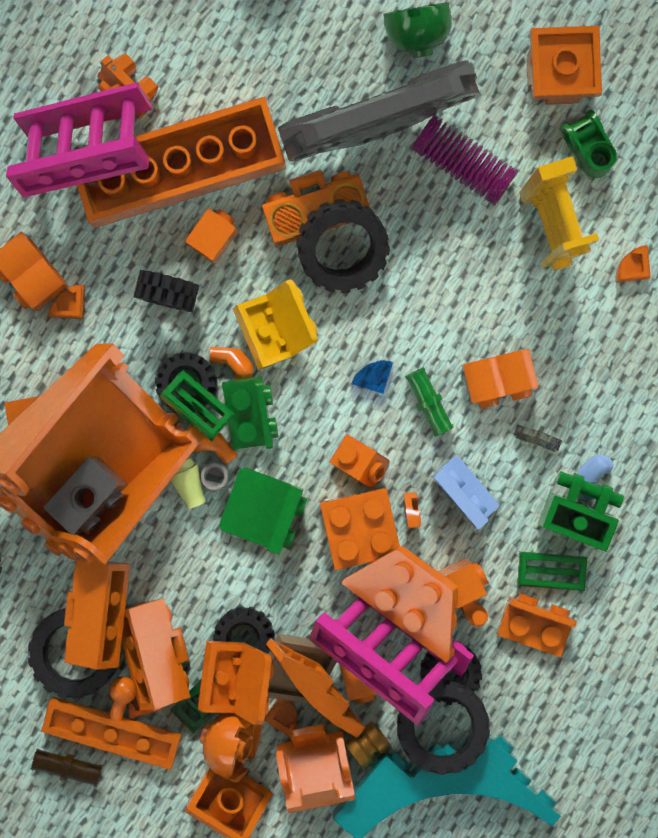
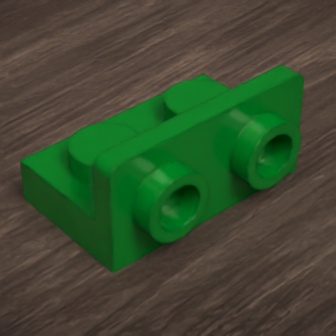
[222,376,279,450]

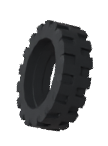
[296,199,390,293]
[28,608,121,699]
[396,679,490,775]

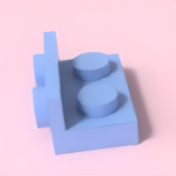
[431,456,499,530]

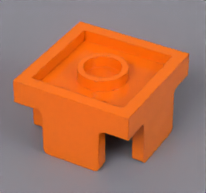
[527,26,602,105]
[276,724,356,813]

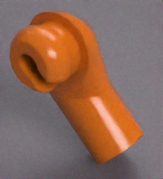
[193,432,238,465]

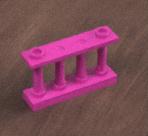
[6,82,152,198]
[309,593,474,726]

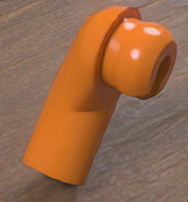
[209,346,254,380]

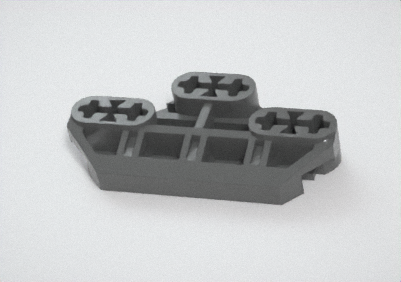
[278,60,480,162]

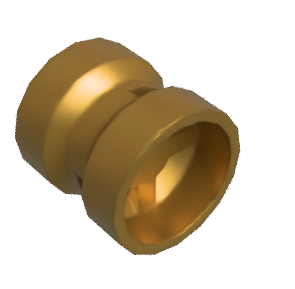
[345,721,392,769]

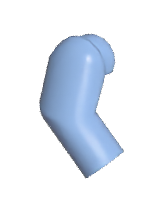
[578,454,613,500]

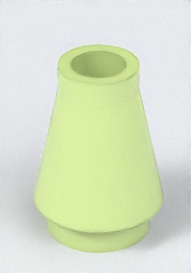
[170,456,206,509]

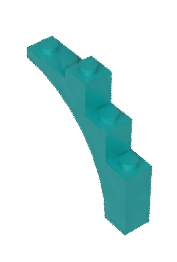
[333,734,561,838]

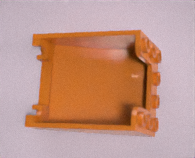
[0,343,205,565]

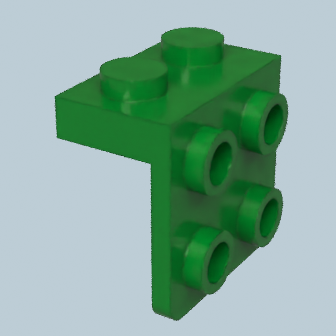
[219,468,308,555]

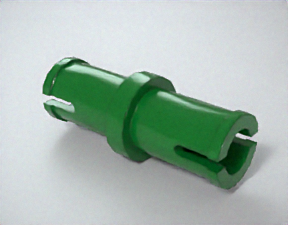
[405,367,454,437]

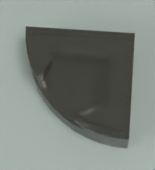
[514,424,562,452]

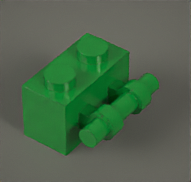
[538,471,624,552]

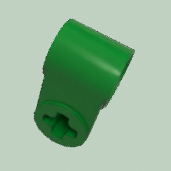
[560,109,617,178]

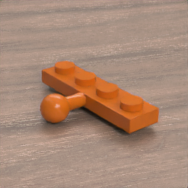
[41,676,182,770]

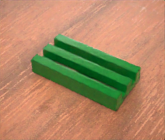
[159,370,235,442]
[516,551,588,591]

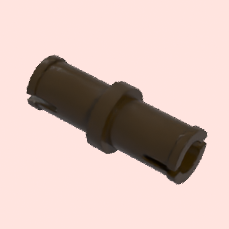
[31,748,103,787]

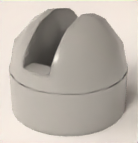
[201,463,228,492]

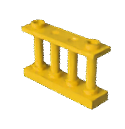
[520,156,599,271]

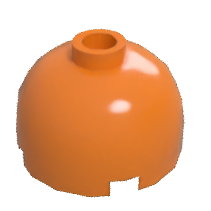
[200,713,262,783]

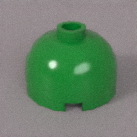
[383,2,452,58]

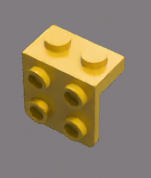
[232,279,318,370]

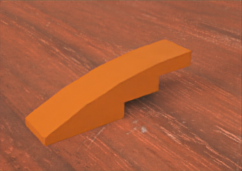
[266,638,365,738]

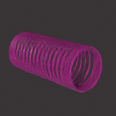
[412,114,518,206]

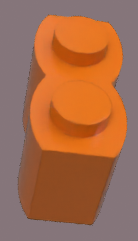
[0,231,69,311]
[461,348,539,409]

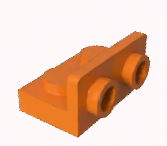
[496,593,577,657]

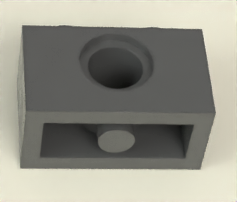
[43,456,128,536]

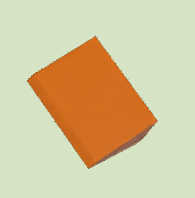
[184,767,273,838]

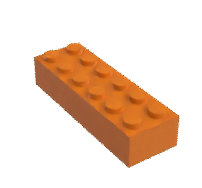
[77,96,286,228]

